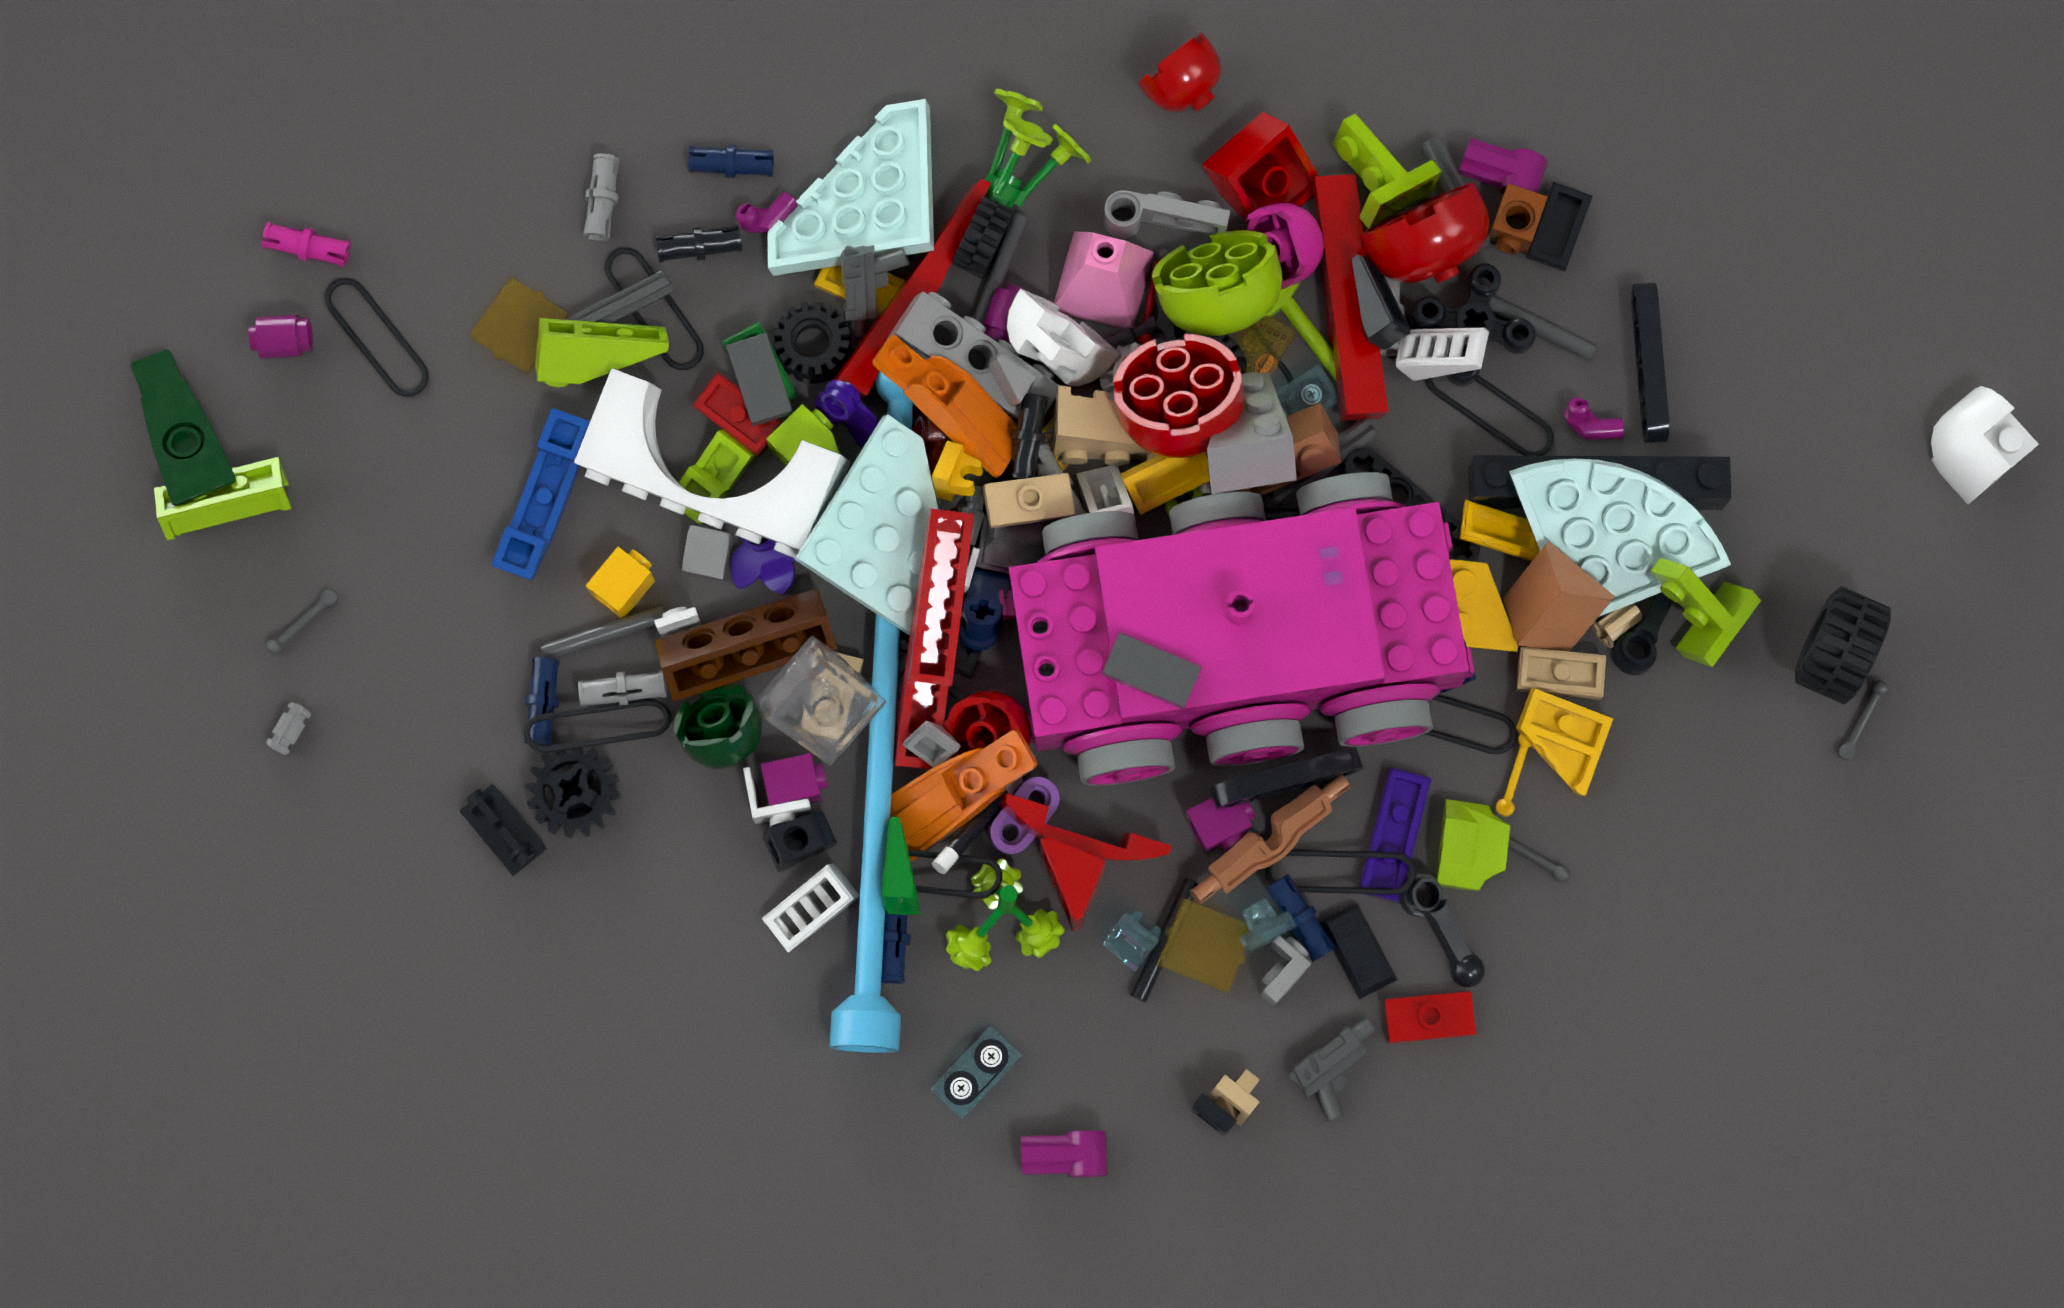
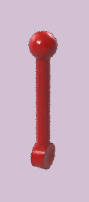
[1136,260,1159,345]

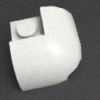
[1007,289,1120,386]
[1931,386,2039,505]

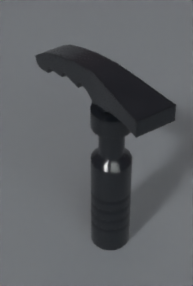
[1103,294,1175,349]

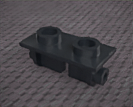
[460,784,547,877]

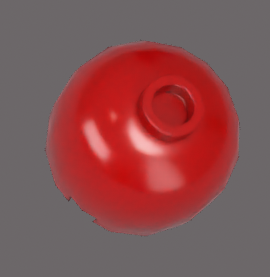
[1138,32,1221,113]
[943,690,1032,759]

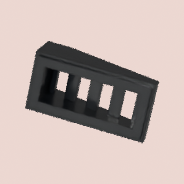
[1352,254,1411,349]

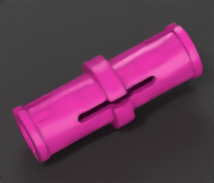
[262,222,351,267]

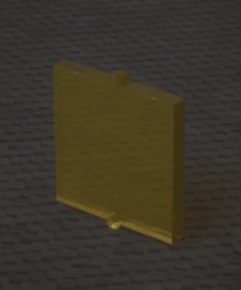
[469,277,569,374]
[1158,898,1252,993]

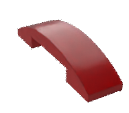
[999,794,1172,861]

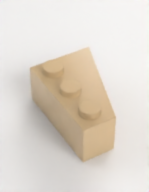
[1053,385,1157,466]

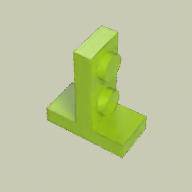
[1332,113,1443,229]
[1651,558,1761,667]

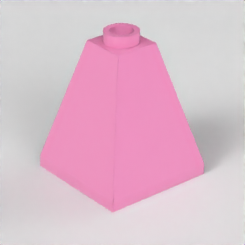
[1054,231,1154,329]

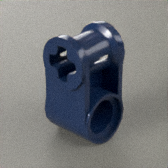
[959,567,1011,651]

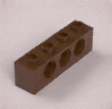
[654,588,837,702]

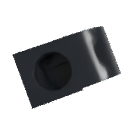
[763,811,837,873]

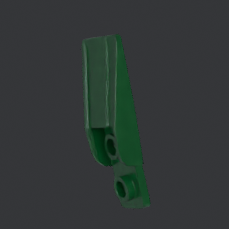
[130,349,236,506]

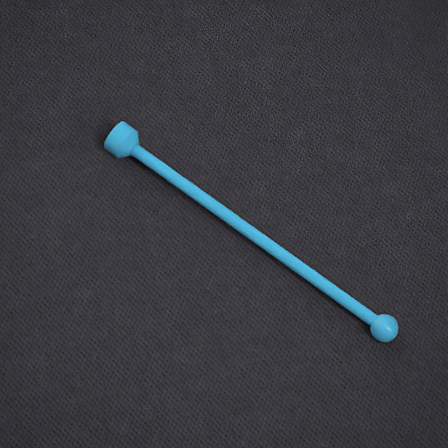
[829,371,914,1053]

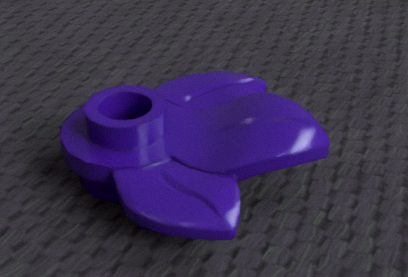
[815,380,879,447]
[731,538,797,595]

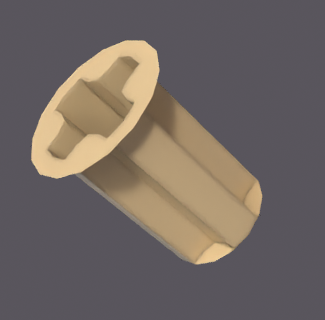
[1591,603,1642,648]

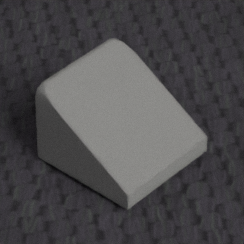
[988,353,1036,407]
[681,525,733,581]

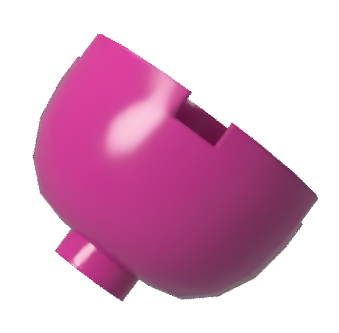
[1246,203,1324,289]

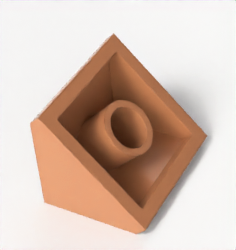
[1503,541,1615,652]

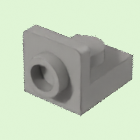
[1261,935,1311,1007]

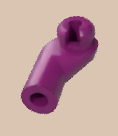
[735,191,798,233]
[1564,397,1624,441]

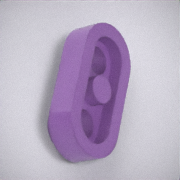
[988,777,1060,854]

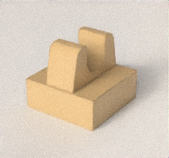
[1208,1069,1260,1127]

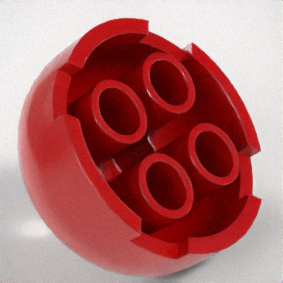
[1361,182,1489,283]
[1113,334,1245,458]

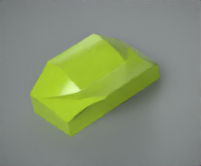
[1436,799,1510,892]

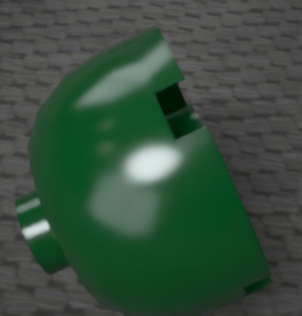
[673,684,762,769]

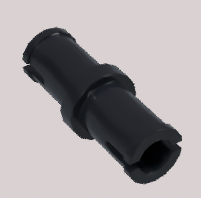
[656,225,742,263]
[1008,393,1049,480]

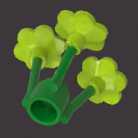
[985,89,1091,208]

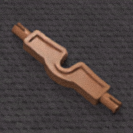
[1190,775,1351,905]

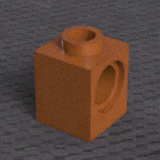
[1489,183,1548,255]

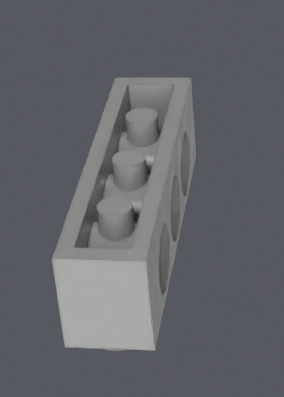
[888,291,1058,425]

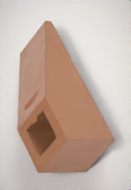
[1209,403,1341,496]

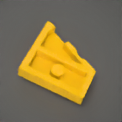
[1450,559,1519,652]
[1516,688,1613,796]

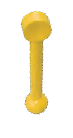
[1495,734,1531,817]

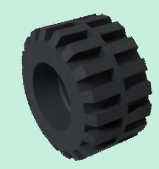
[1795,586,1891,705]

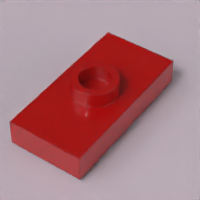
[692,372,783,457]
[1383,991,1476,1044]

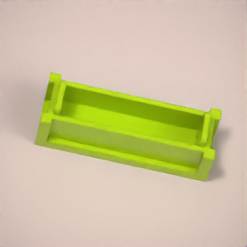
[154,457,292,541]

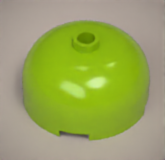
[1152,230,1282,336]

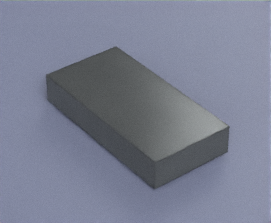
[726,333,793,427]
[1102,633,1201,710]

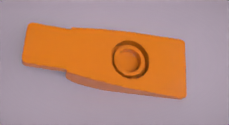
[872,335,1017,478]
[890,730,1037,861]

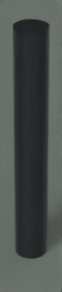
[1130,878,1198,1003]

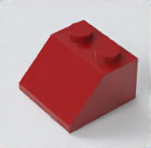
[1202,111,1319,224]

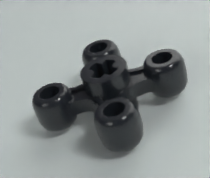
[1411,264,1536,387]

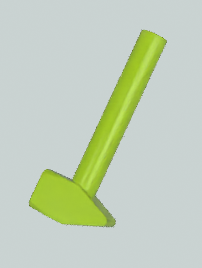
[1264,282,1336,381]

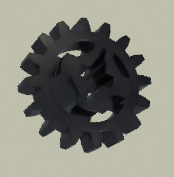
[525,748,621,839]

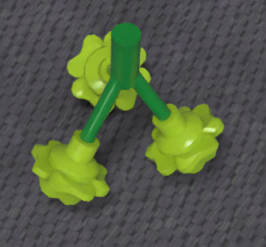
[946,858,1065,971]

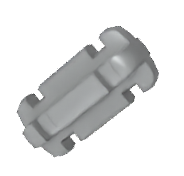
[267,702,311,755]

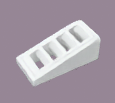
[1396,328,1489,381]
[762,863,860,952]

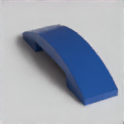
[491,408,590,581]

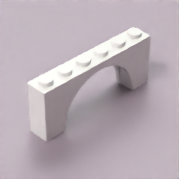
[574,368,851,558]

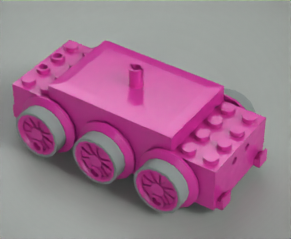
[999,472,1475,786]

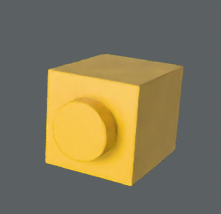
[585,547,655,618]

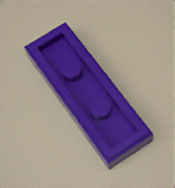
[1359,767,1432,904]

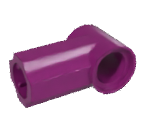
[1459,138,1548,194]
[1021,1130,1108,1177]

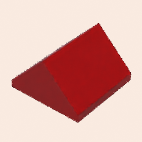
[1040,837,1106,931]

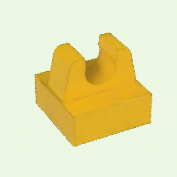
[932,441,983,502]

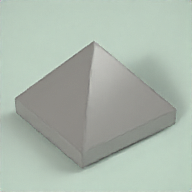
[902,721,961,768]

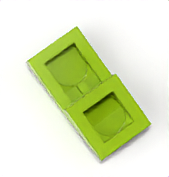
[679,429,756,525]

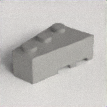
[1207,372,1297,494]

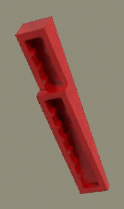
[1313,174,1389,421]
[833,179,991,400]
[893,508,974,769]

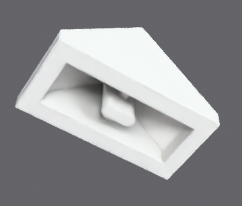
[1076,465,1134,515]

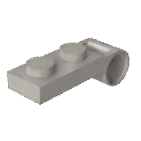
[1104,190,1230,239]

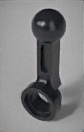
[1612,592,1674,675]
[1399,873,1485,988]

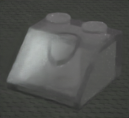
[756,635,886,766]

